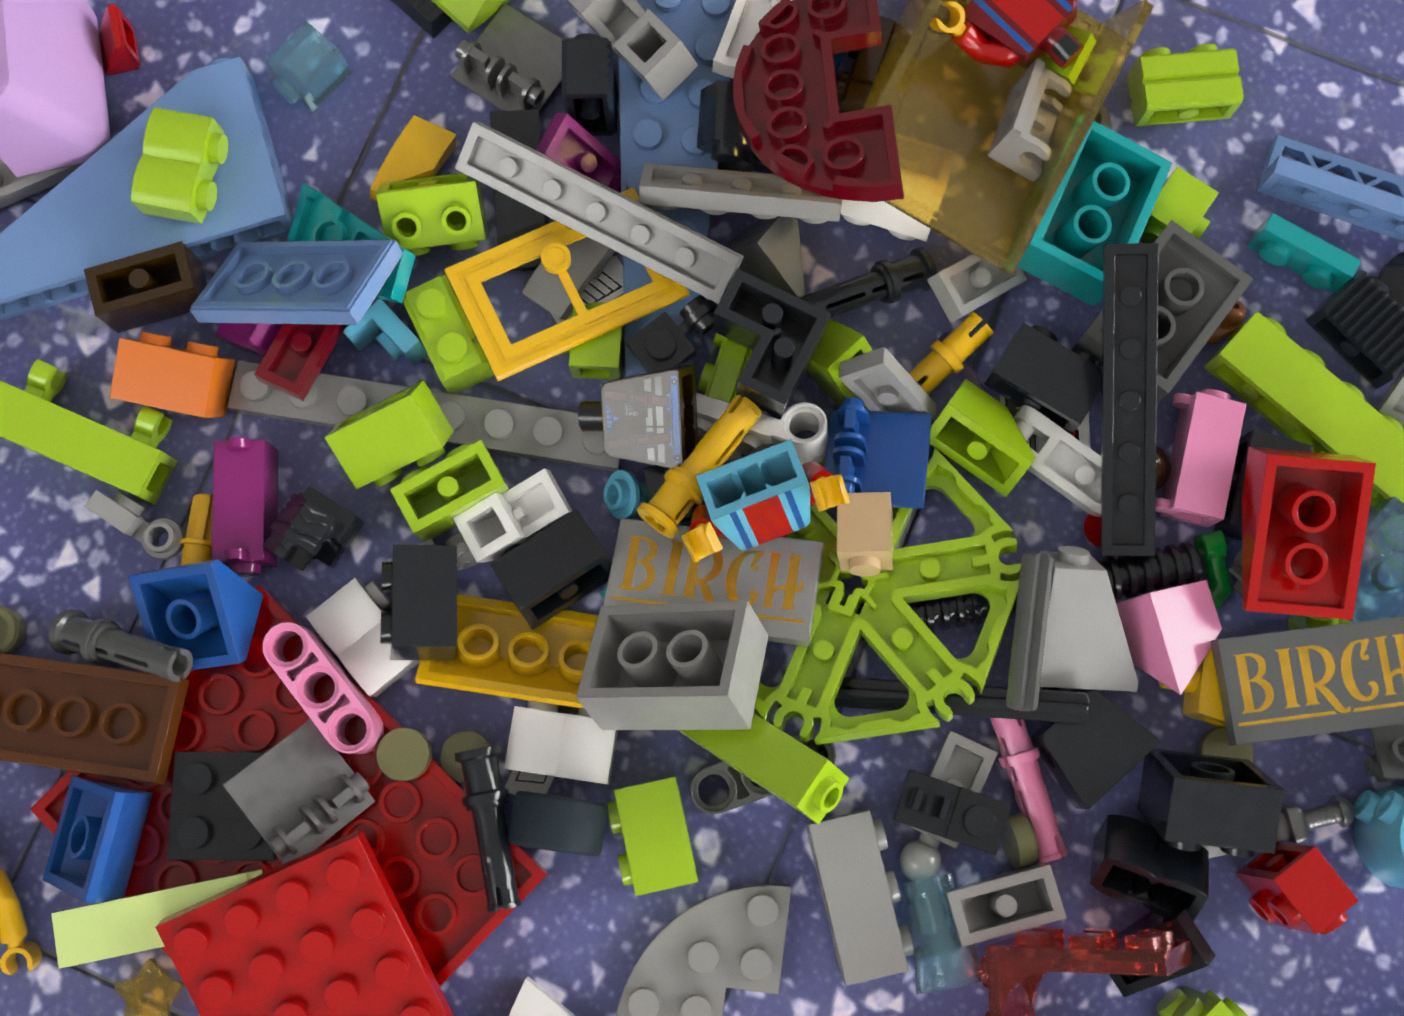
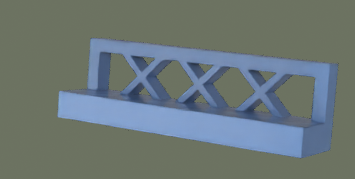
[1257,135,1404,241]

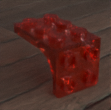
[980,927,1192,1016]

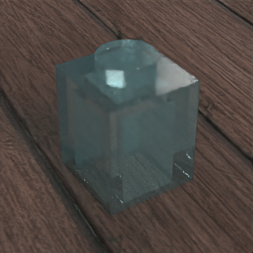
[266,21,352,112]

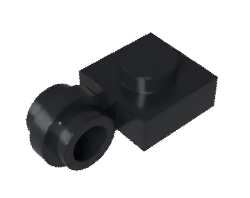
[626,295,718,372]

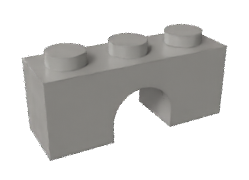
[565,0,698,101]

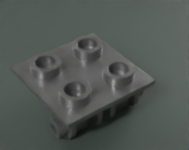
[450,3,563,111]
[223,719,375,864]

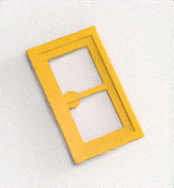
[444,187,690,381]

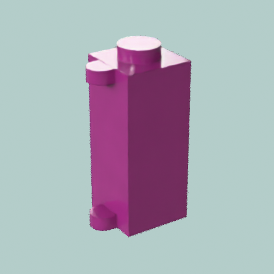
[212,437,278,577]

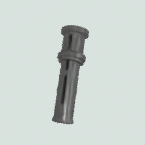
[49,609,193,682]

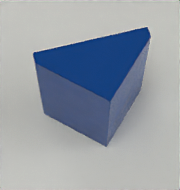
[128,559,264,670]
[42,775,153,903]

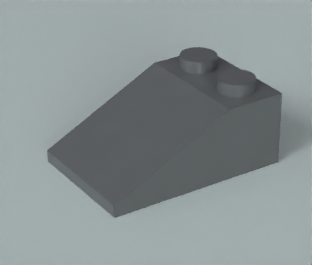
[1071,220,1253,403]

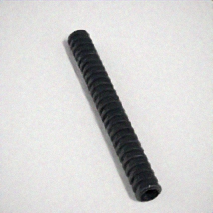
[843,541,1202,644]

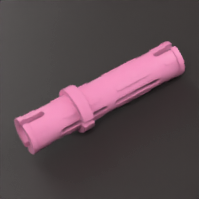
[990,718,1068,864]

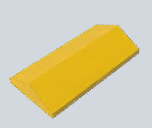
[415,594,599,709]

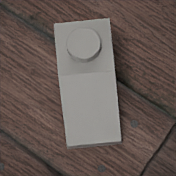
[945,863,1067,947]

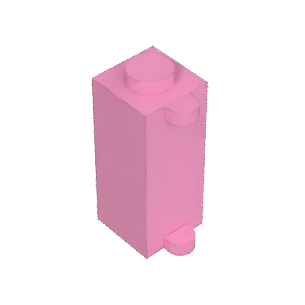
[1155,389,1246,528]

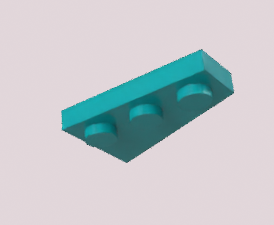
[286,183,416,304]

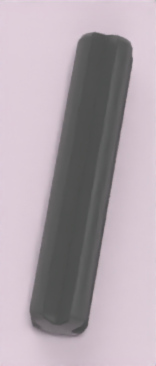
[1006,552,1054,711]

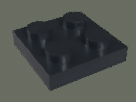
[167,752,279,861]

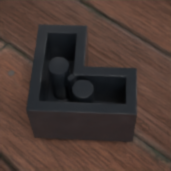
[713,268,831,419]

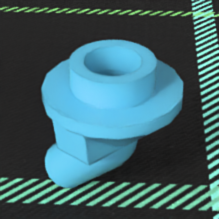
[603,470,667,519]

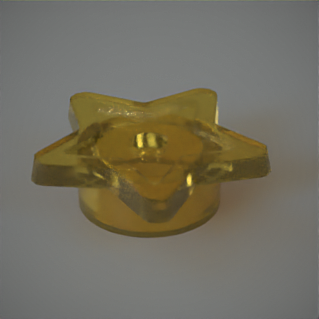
[114,958,184,1016]

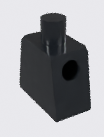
[1030,687,1160,809]

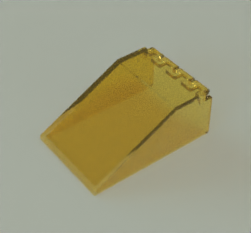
[863,0,1154,274]

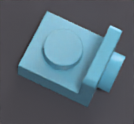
[343,299,428,366]

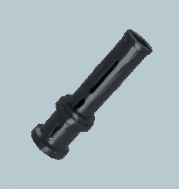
[798,247,937,318]
[454,745,522,912]

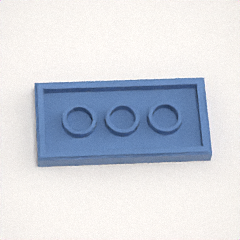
[190,240,403,325]

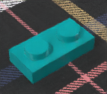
[1247,213,1361,293]

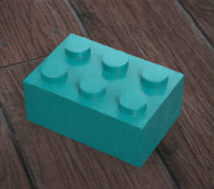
[1008,117,1172,306]

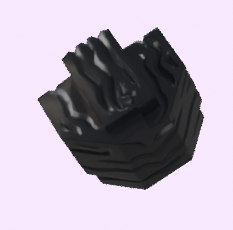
[263,486,365,571]

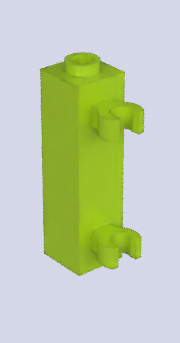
[0,359,178,505]
[678,713,850,825]

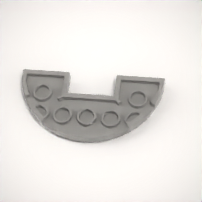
[616,884,791,1016]

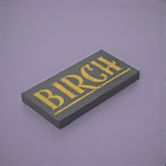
[1211,616,1404,746]

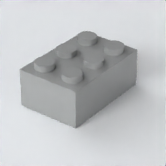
[576,600,769,730]

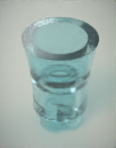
[902,873,989,994]

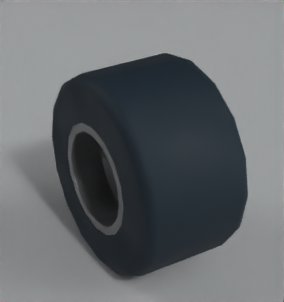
[508,791,608,857]

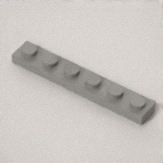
[454,122,744,304]

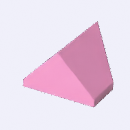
[1116,580,1222,695]

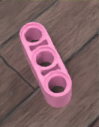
[263,622,384,754]

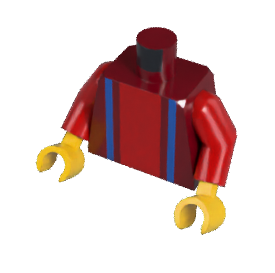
[929,0,1084,69]

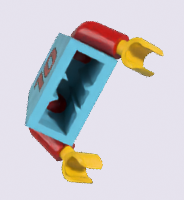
[681,439,850,563]

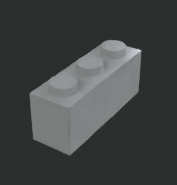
[805,809,914,986]

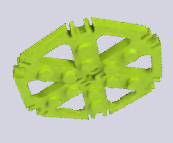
[754,447,1021,745]

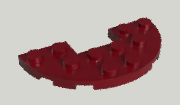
[733,0,904,202]

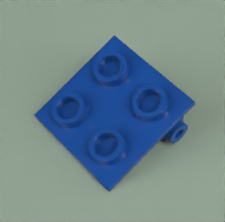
[825,397,932,509]

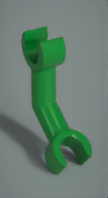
[1194,530,1232,610]

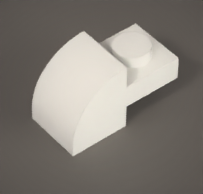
[453,468,572,563]

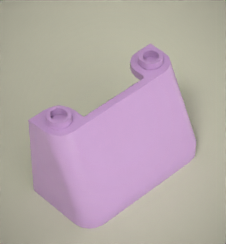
[0,0,111,177]

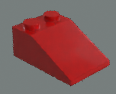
[1242,447,1376,620]

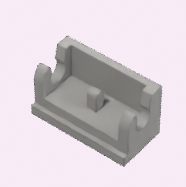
[987,58,1072,182]

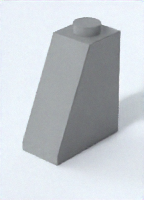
[1039,546,1139,692]

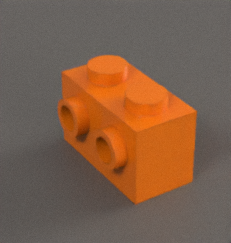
[109,331,236,418]

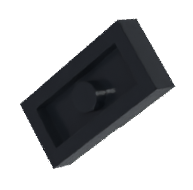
[892,769,1012,856]

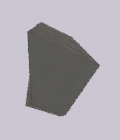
[725,216,805,297]

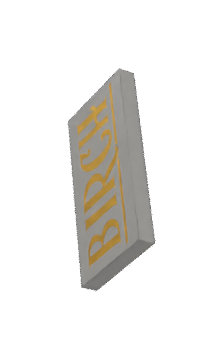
[603,518,824,647]

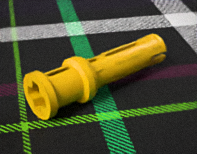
[637,394,762,539]

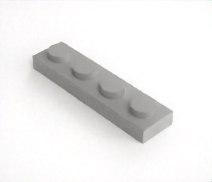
[639,163,842,224]

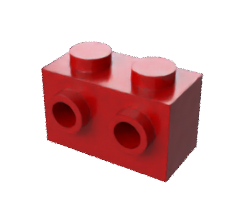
[1236,842,1358,935]

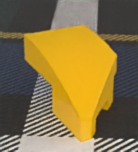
[370,115,457,201]

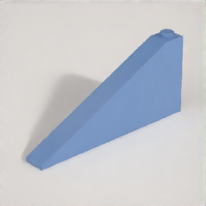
[0,56,294,321]

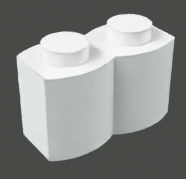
[306,578,420,697]
[504,700,618,784]

